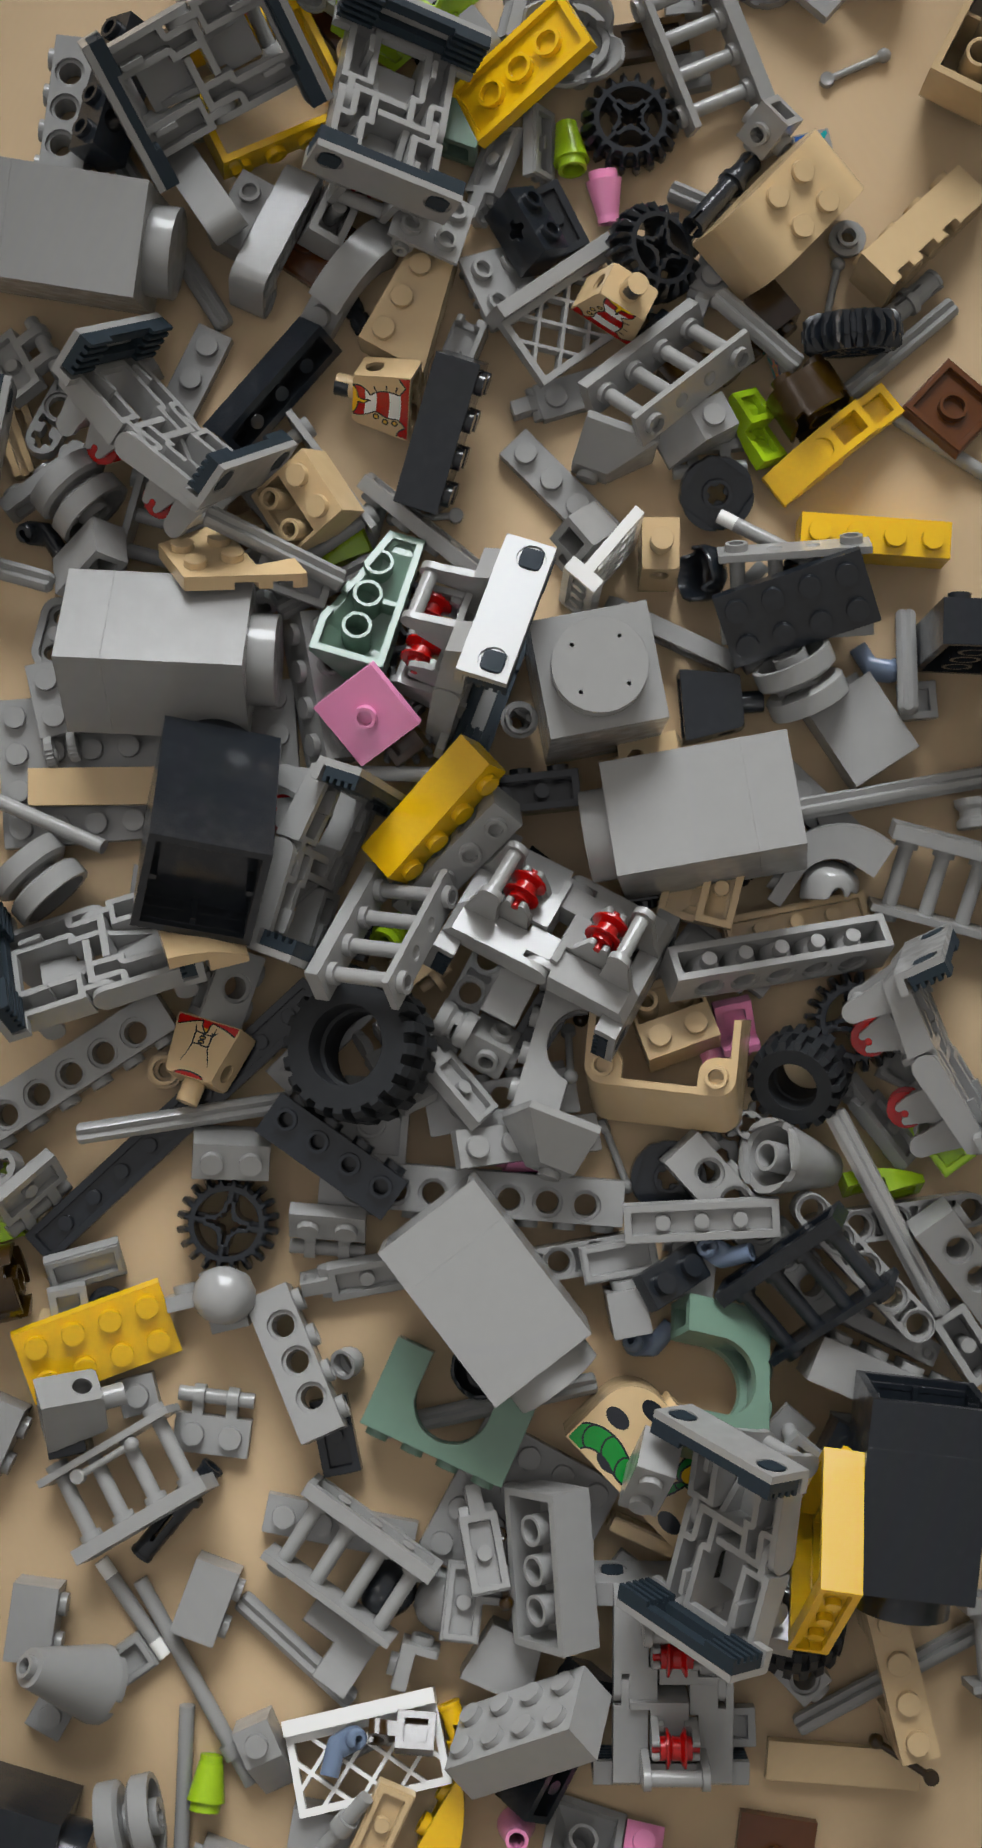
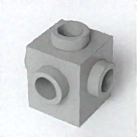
[736,94,803,161]
[458,1012,522,1080]

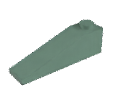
[309,530,426,679]

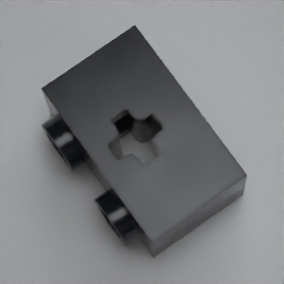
[484,186,570,278]

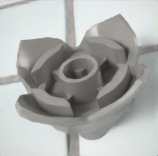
[522,0,625,90]

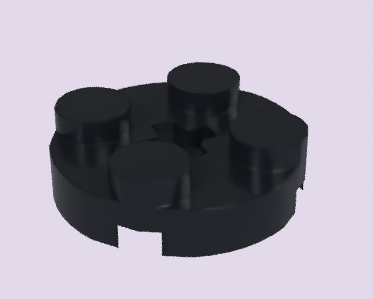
[678,455,754,531]
[630,1140,707,1202]

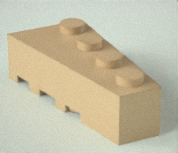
[849,164,982,308]
[358,242,465,386]

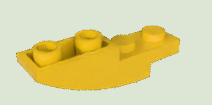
[761,382,905,508]
[415,1779,465,1848]

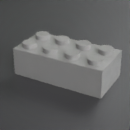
[796,1328,952,1400]
[504,1479,600,1658]
[444,1665,612,1800]

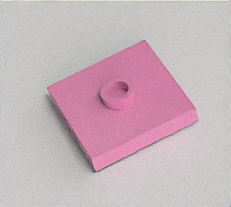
[313,661,422,767]

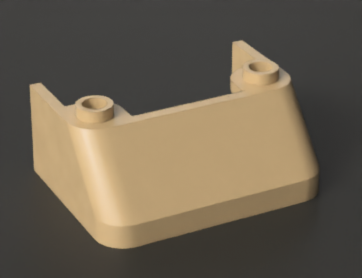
[584,1012,752,1133]

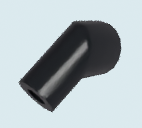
[16,521,66,558]

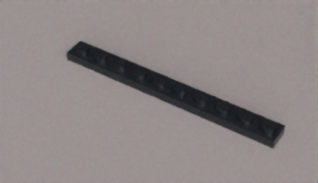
[24,977,313,1256]

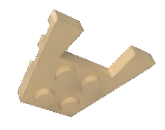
[158,510,308,591]

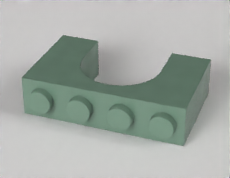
[670,1293,773,1460]
[360,1335,536,1490]

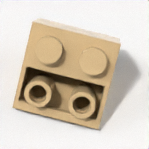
[251,448,365,551]
[632,978,721,1073]

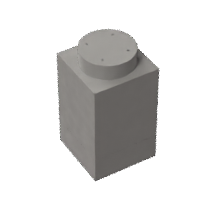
[0,156,188,315]
[51,568,284,736]
[525,599,670,765]
[578,729,808,900]
[378,1170,596,1413]

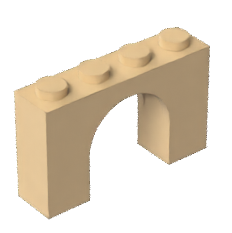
[855,1608,941,1766]

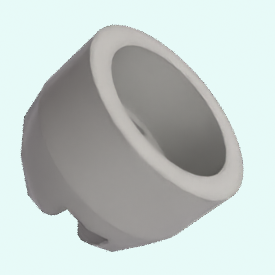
[330,1346,364,1380]

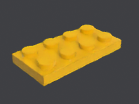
[452,0,598,149]
[10,1278,182,1405]

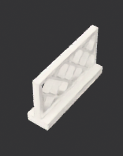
[559,505,645,613]
[281,1686,453,1819]

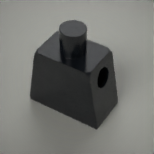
[676,669,764,746]

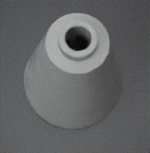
[738,1117,843,1195]
[16,1644,128,1725]

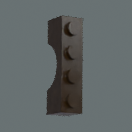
[656,279,801,398]

